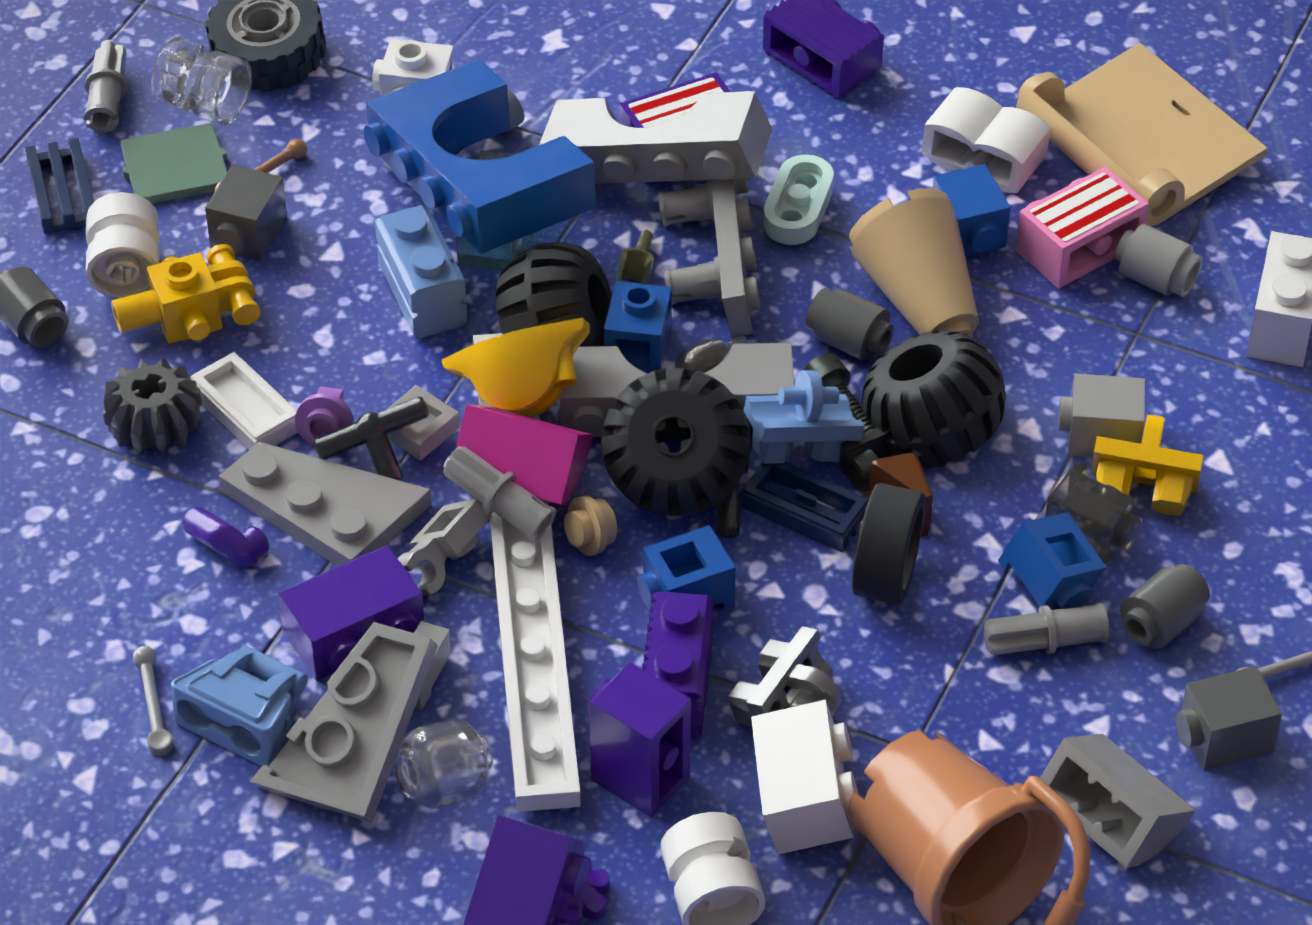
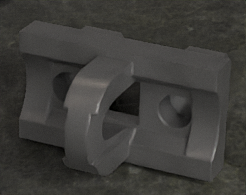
[728,626,841,727]

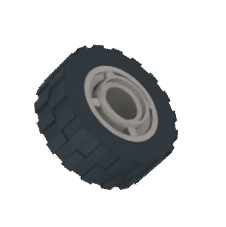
[206,0,326,92]

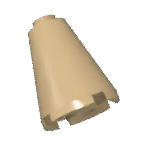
[849,188,979,338]

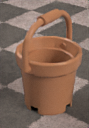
[849,730,1091,925]

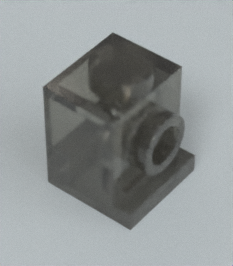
[1045,461,1142,566]

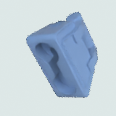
[171,645,308,766]

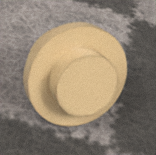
[564,496,617,556]

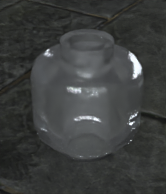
[394,718,493,809]

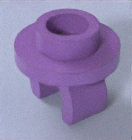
[295,387,354,446]

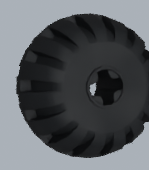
[496,242,613,347]
[862,330,1006,468]
[601,368,751,516]

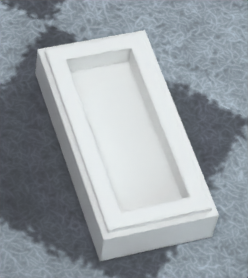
[191,352,298,450]

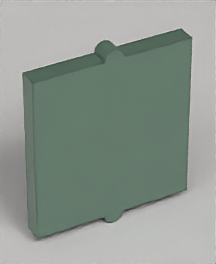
[120,122,228,204]

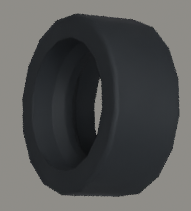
[852,483,926,604]

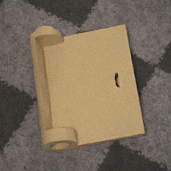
[1016,42,1268,226]

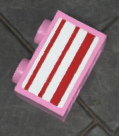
[1016,167,1149,289]

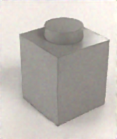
[1058,373,1145,457]

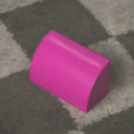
[455,405,594,505]

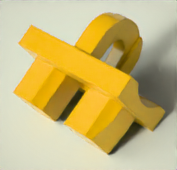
[1092,414,1204,516]

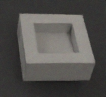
[387,385,460,461]

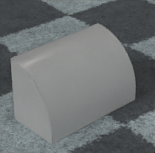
[1040,733,1196,868]

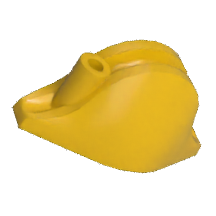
[441,318,590,417]

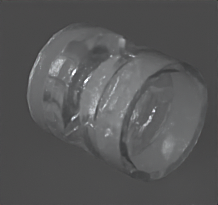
[151,36,252,126]

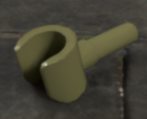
[616,230,654,284]

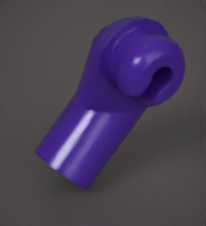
[183,507,269,567]

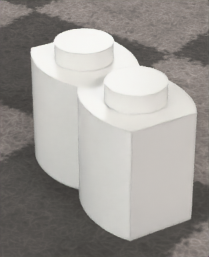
[921,88,1051,193]

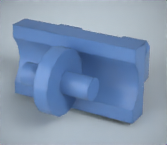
[744,370,864,464]

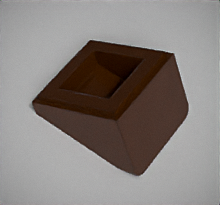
[869,452,933,536]

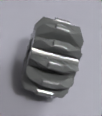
[102,358,202,455]

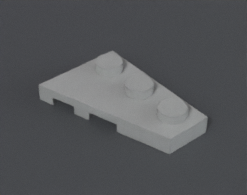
[219,442,432,566]
[250,622,438,823]

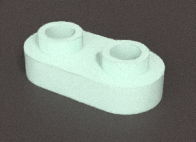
[763,155,834,245]

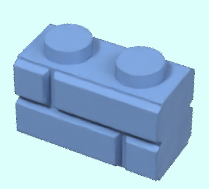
[375,205,468,338]

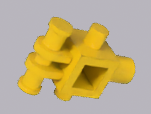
[111,244,261,344]

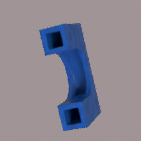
[364,59,596,254]

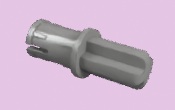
[84,40,128,133]
[443,446,557,542]
[983,603,1110,655]

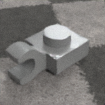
[398,498,492,596]

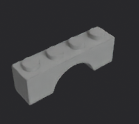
[539,91,772,184]
[560,343,794,438]

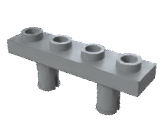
[658,179,761,338]

